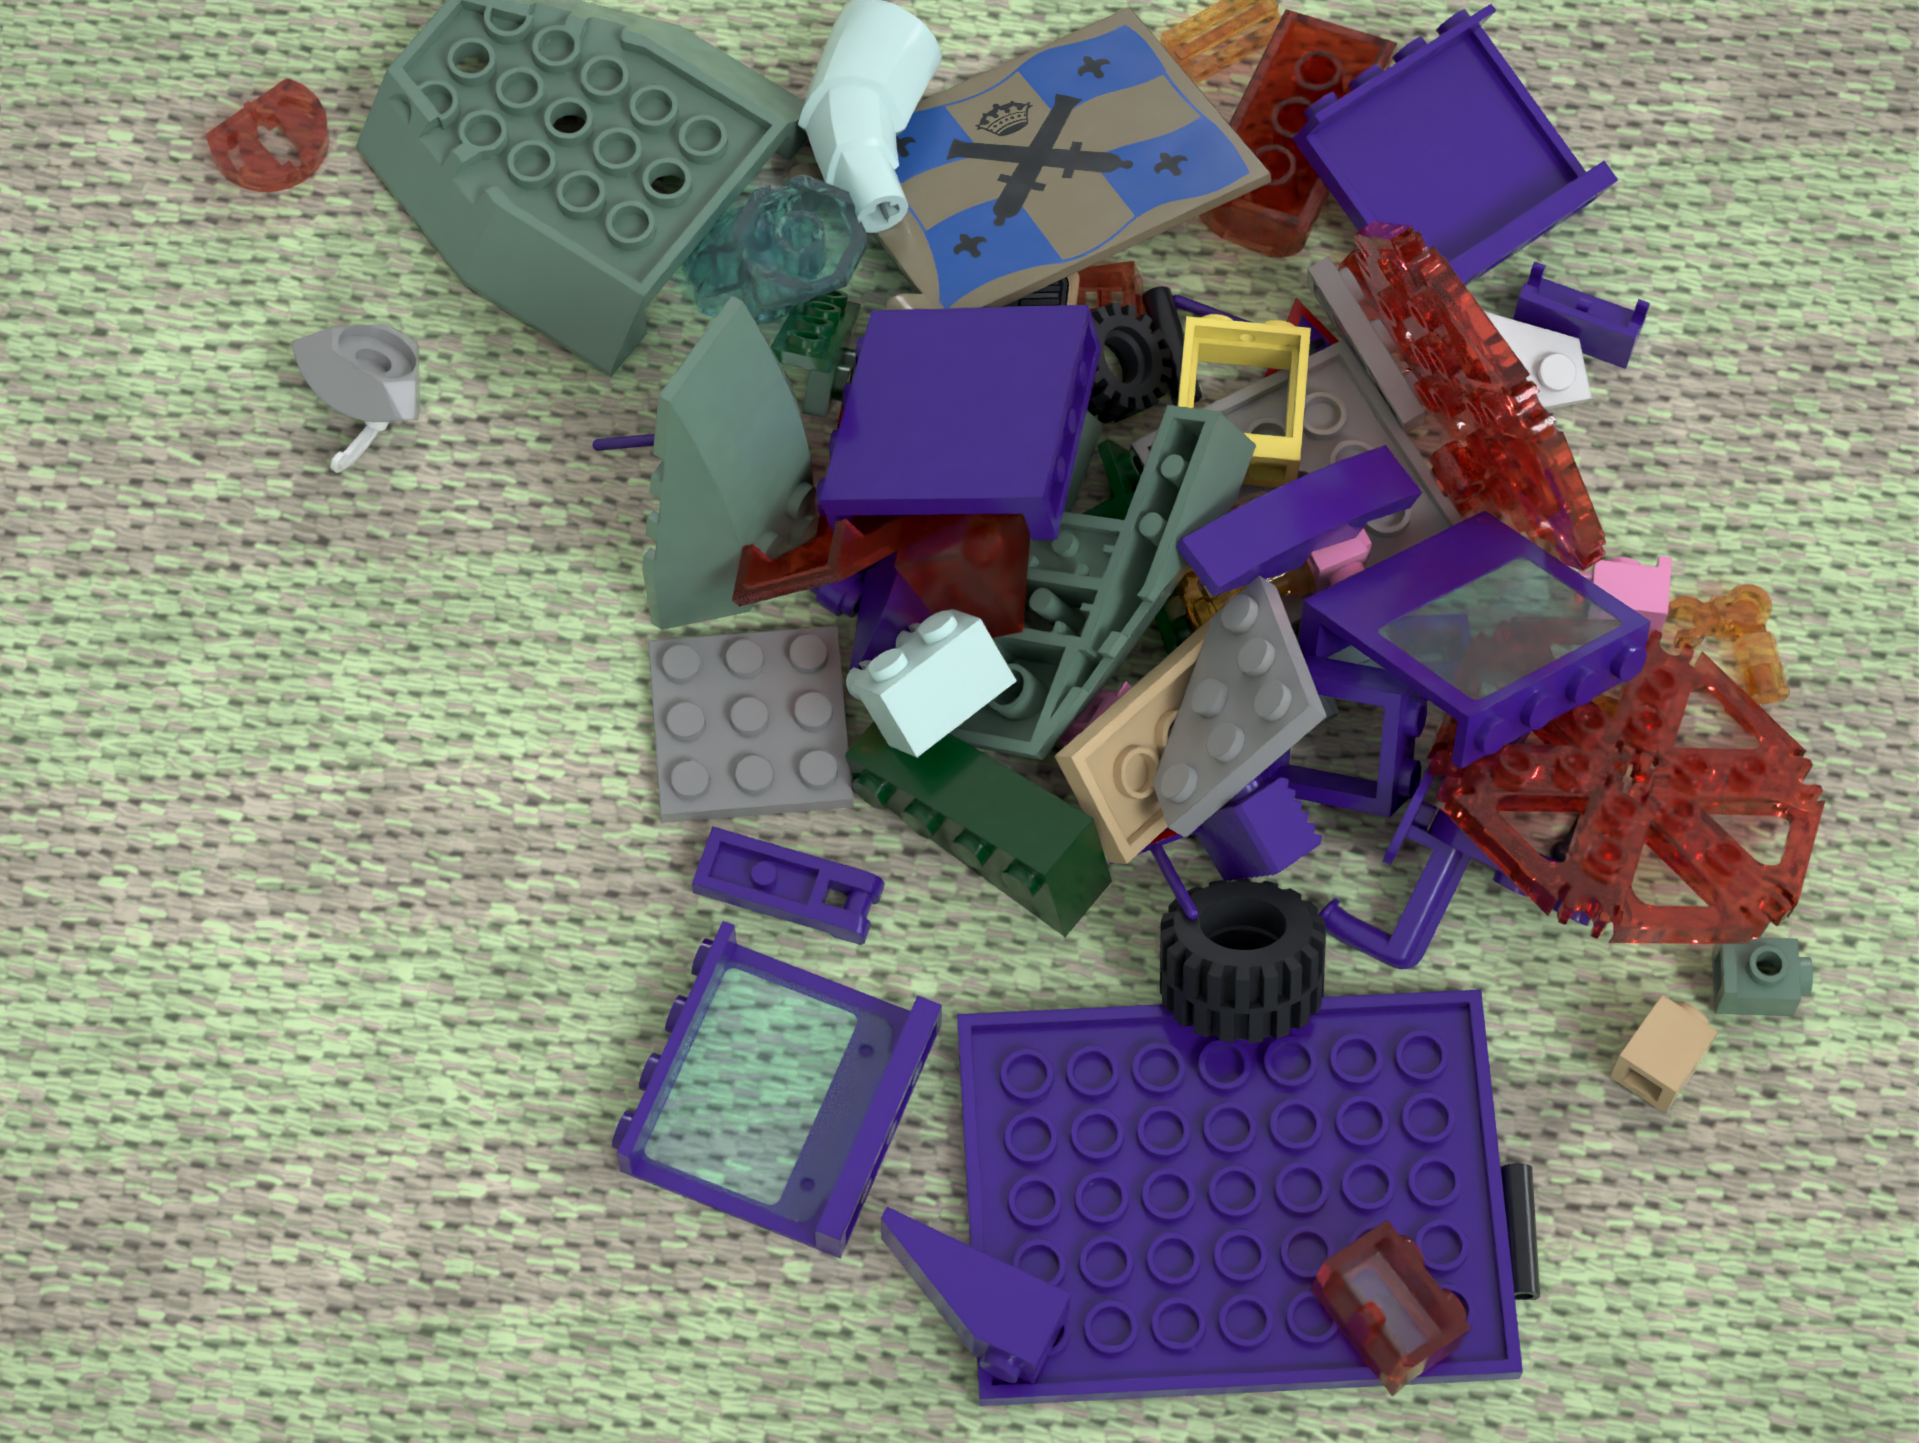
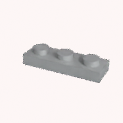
[1307,256,1428,433]

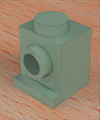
[1712,931,1813,1016]

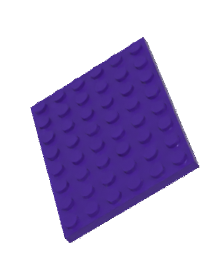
[957,989,1523,1406]

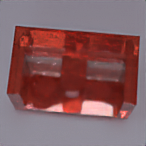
[1310,1220,1471,1397]

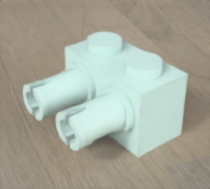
[846,609,1017,757]

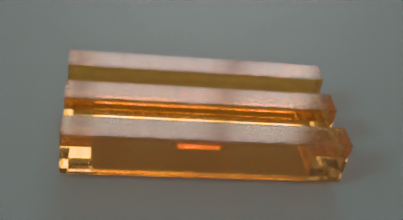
[1160,0,1292,85]

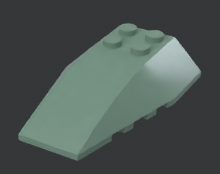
[642,296,819,630]

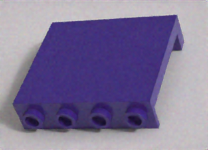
[1292,4,1618,317]
[816,305,1101,542]

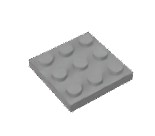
[648,626,853,823]

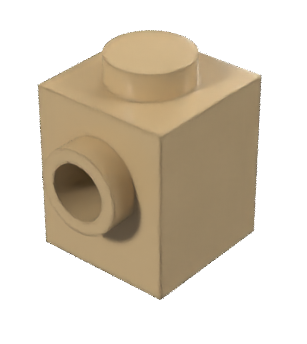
[1610,995,1718,1114]

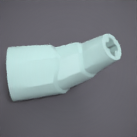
[797,0,942,233]

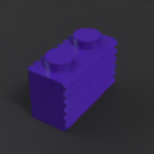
[1196,775,1322,881]

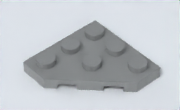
[1153,576,1327,838]

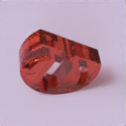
[206,78,330,192]

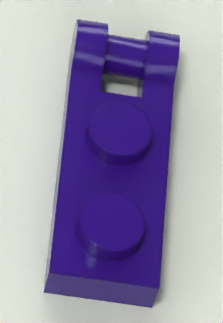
[692,826,885,945]

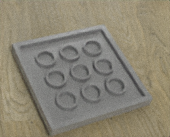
[1130,339,1464,632]

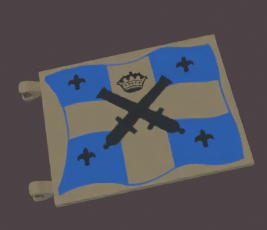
[788,7,1271,310]

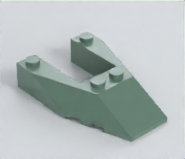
[947,405,1256,761]

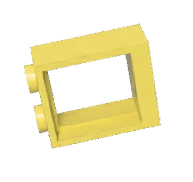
[1177,314,1311,488]

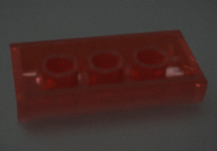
[1199,9,1397,258]

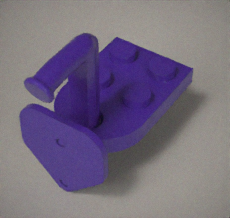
[1318,742,1618,970]

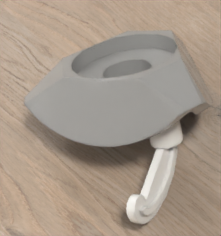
[292,324,420,473]

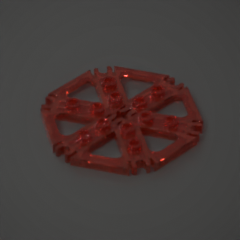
[1354,221,1606,571]
[1426,622,1825,944]

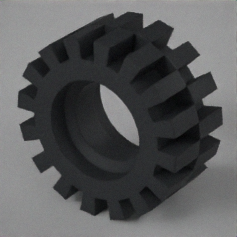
[1087,302,1172,424]

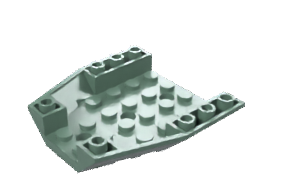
[356,0,808,377]

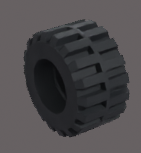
[1160,878,1326,1043]

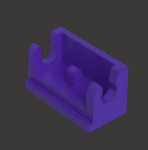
[1513,261,1650,369]

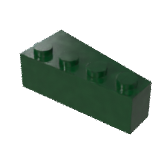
[845,721,1112,937]

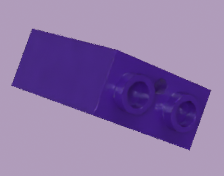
[1259,653,1427,817]

